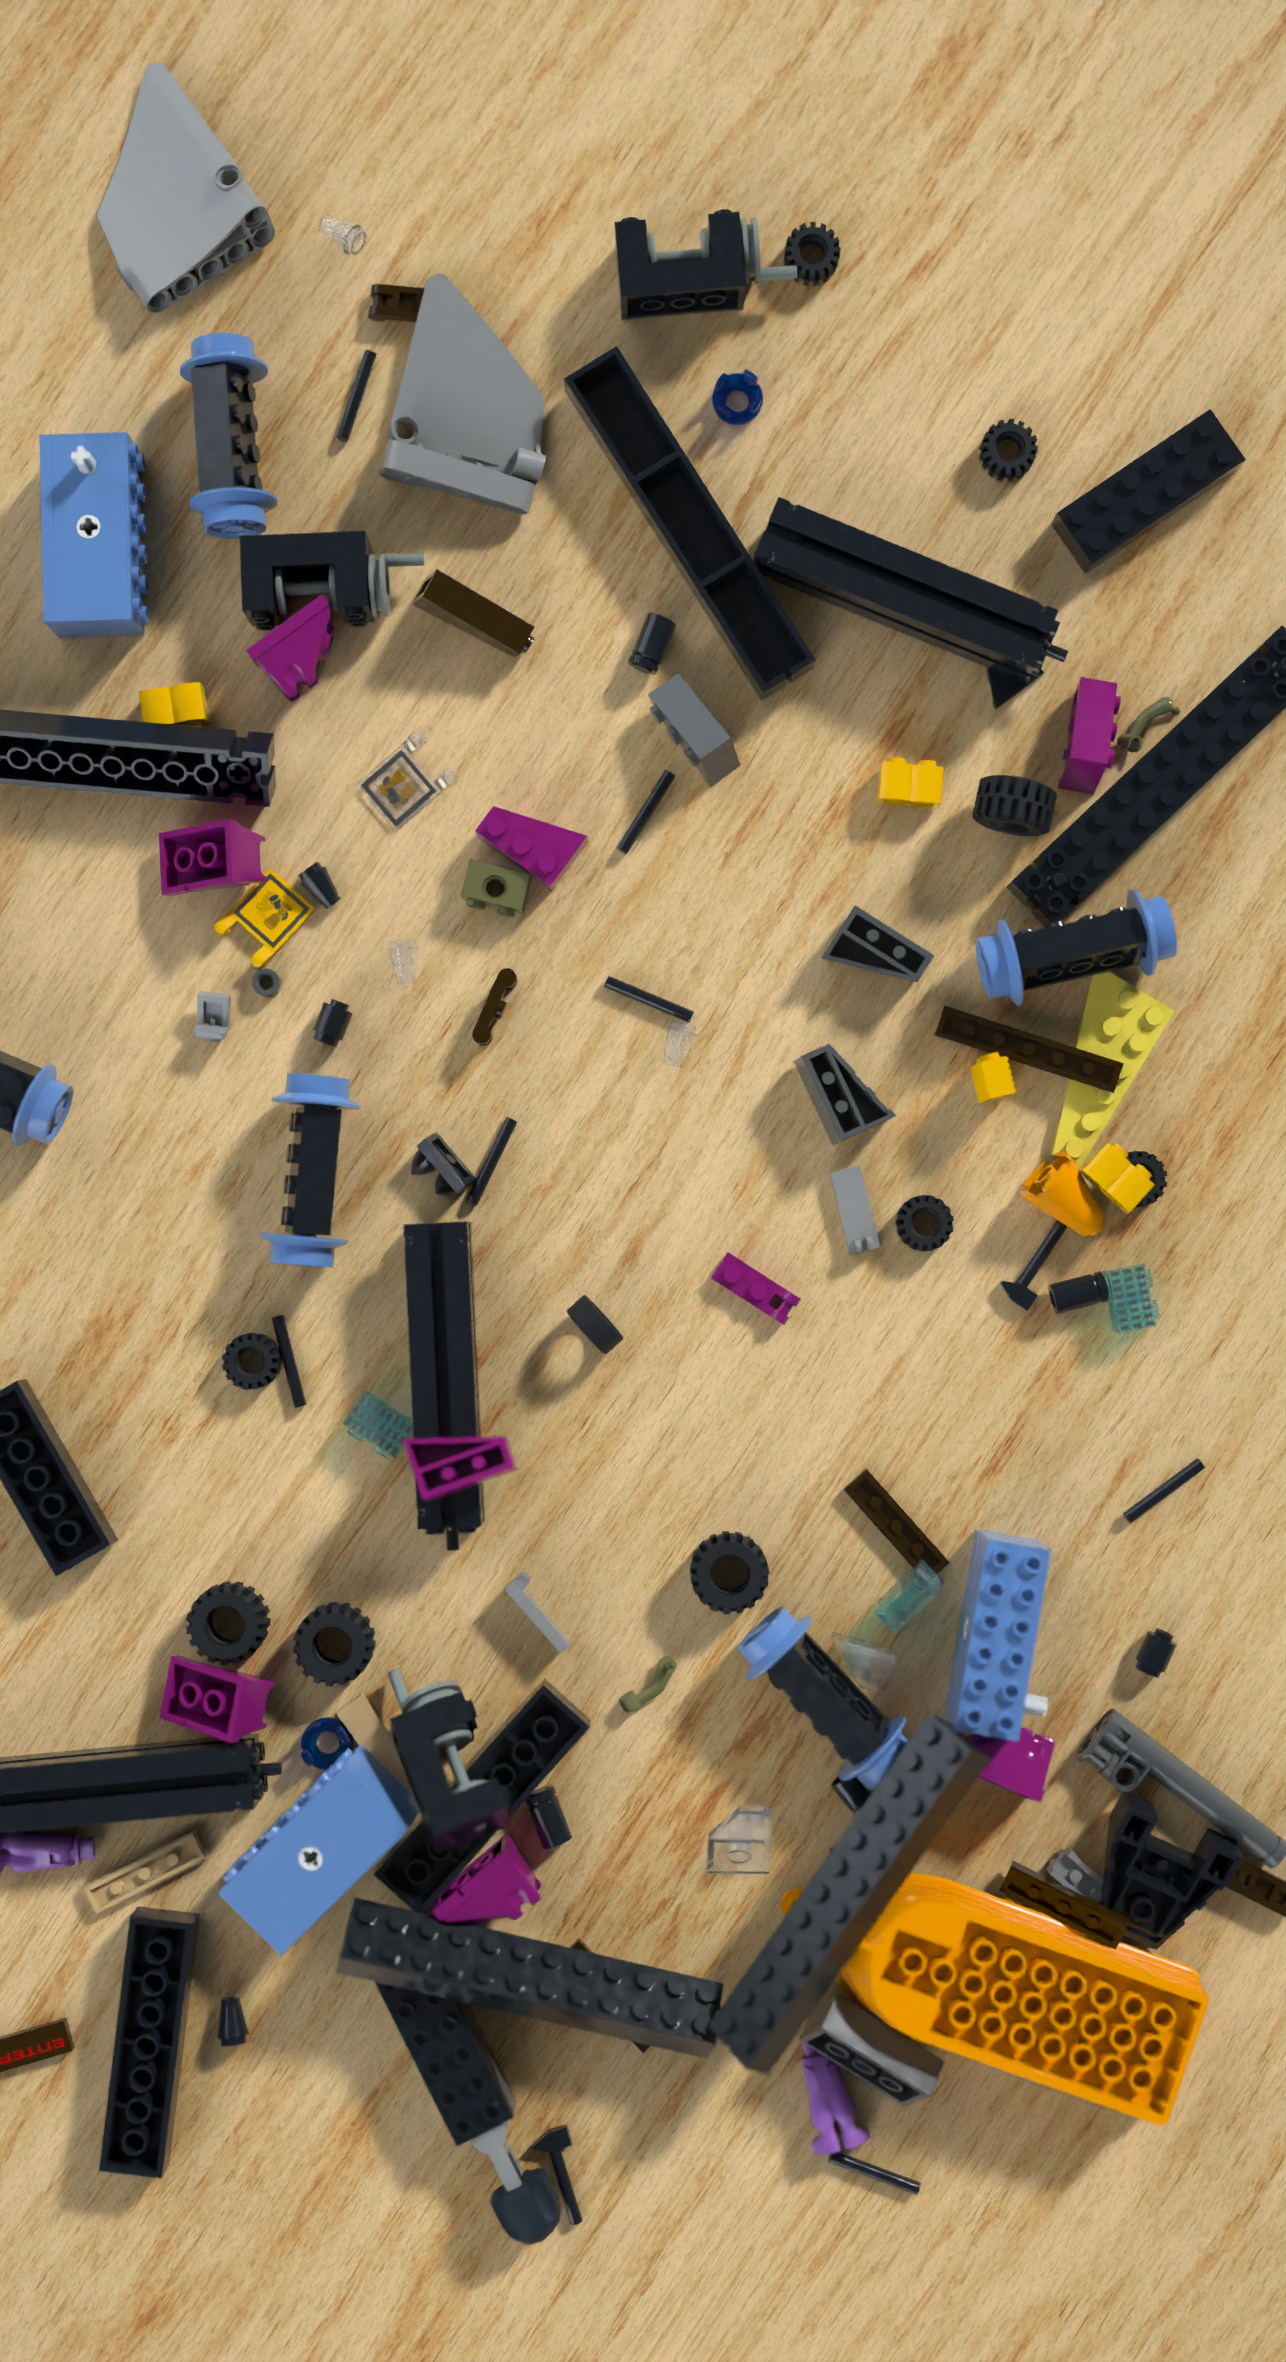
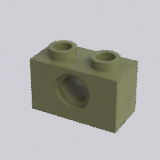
[461,859,532,917]

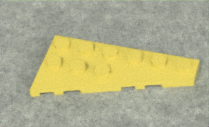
[1051,972,1175,1170]

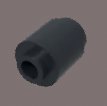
[313,999,353,1047]
[1136,1628,1177,1678]

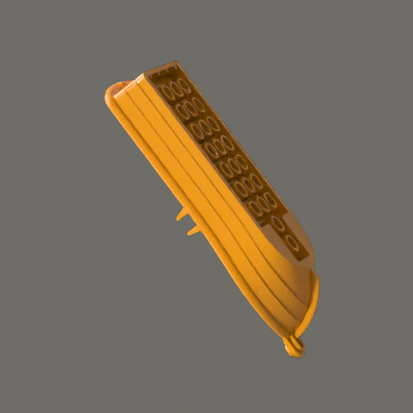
[781,1873,1209,2126]

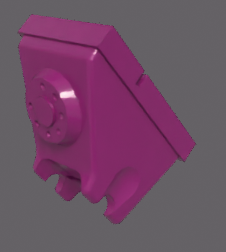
[246,594,335,702]
[159,819,267,896]
[159,1655,275,1743]
[966,1727,1055,1803]
[432,1832,541,1924]

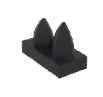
[411,1132,476,1195]

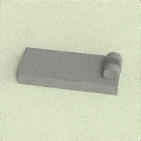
[829,1166,880,1254]
[504,1572,571,1653]
[1046,1847,1103,1904]

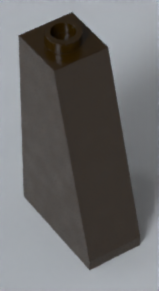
[412,569,534,657]

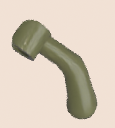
[1117,697,1180,752]
[619,1656,676,1712]

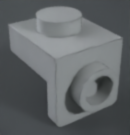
[194,991,231,1042]

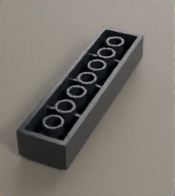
[374,1678,591,1913]
[99,1906,200,2179]

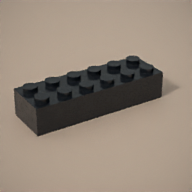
[1051,409,1246,574]
[0,1379,119,1576]

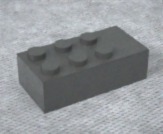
[799,1994,944,2107]

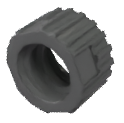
[252,968,282,997]

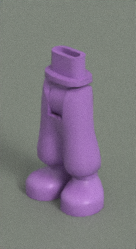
[0,1831,96,1875]
[801,2042,870,2155]

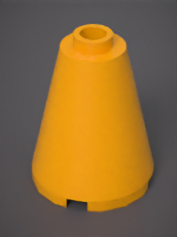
[1020,1151,1105,1236]

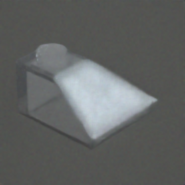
[832,1632,899,1692]
[707,1805,772,1874]

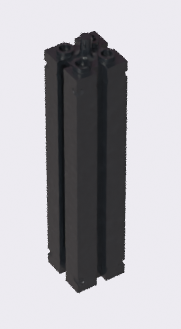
[754,497,1068,683]
[404,1221,485,1550]
[0,1733,282,1833]

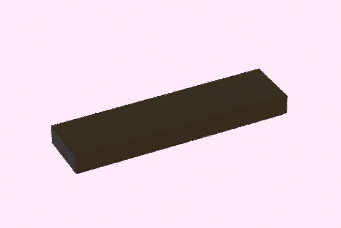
[843,1468,950,1583]
[1000,1860,1130,1949]

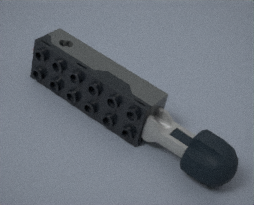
[375,1982,561,2245]

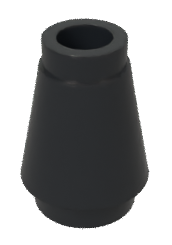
[298,862,341,909]
[217,1997,249,2046]

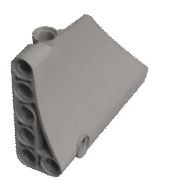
[97,63,275,313]
[379,274,546,514]

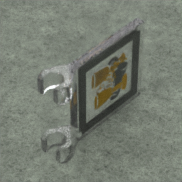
[355,731,458,832]

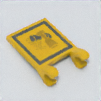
[214,868,316,970]

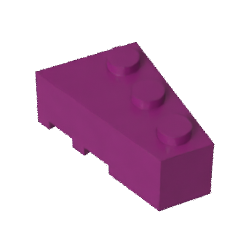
[1057,677,1121,795]
[475,806,588,891]
[403,1436,518,1502]

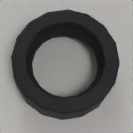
[566,1295,624,1354]

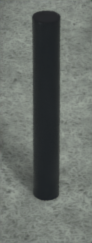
[336,350,377,442]
[617,770,675,855]
[604,976,694,1023]
[466,1117,517,1205]
[271,1315,307,1408]
[1123,1458,1205,1524]
[828,2152,921,2195]

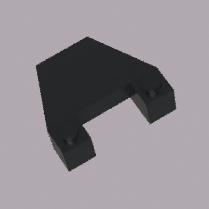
[1101,1792,1243,1950]

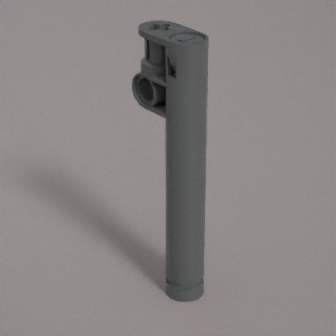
[1076,1708,1286,1868]

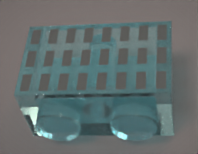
[1102,1264,1159,1333]
[343,1391,413,1459]
[873,1559,944,1634]

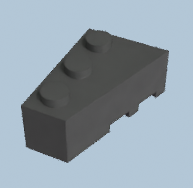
[648,673,740,787]
[821,905,934,982]
[794,1044,896,1145]

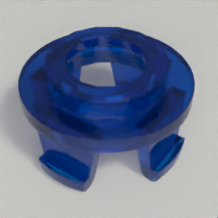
[712,369,763,425]
[300,1717,353,1770]

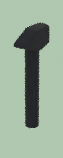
[1000,1220,1067,1311]
[533,2124,583,2225]

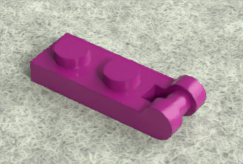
[711,1252,801,1325]

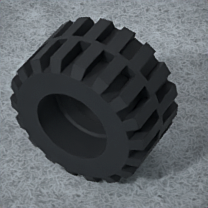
[972,775,1057,836]
[690,1531,769,1614]
[186,1581,271,1665]
[293,1602,376,1686]

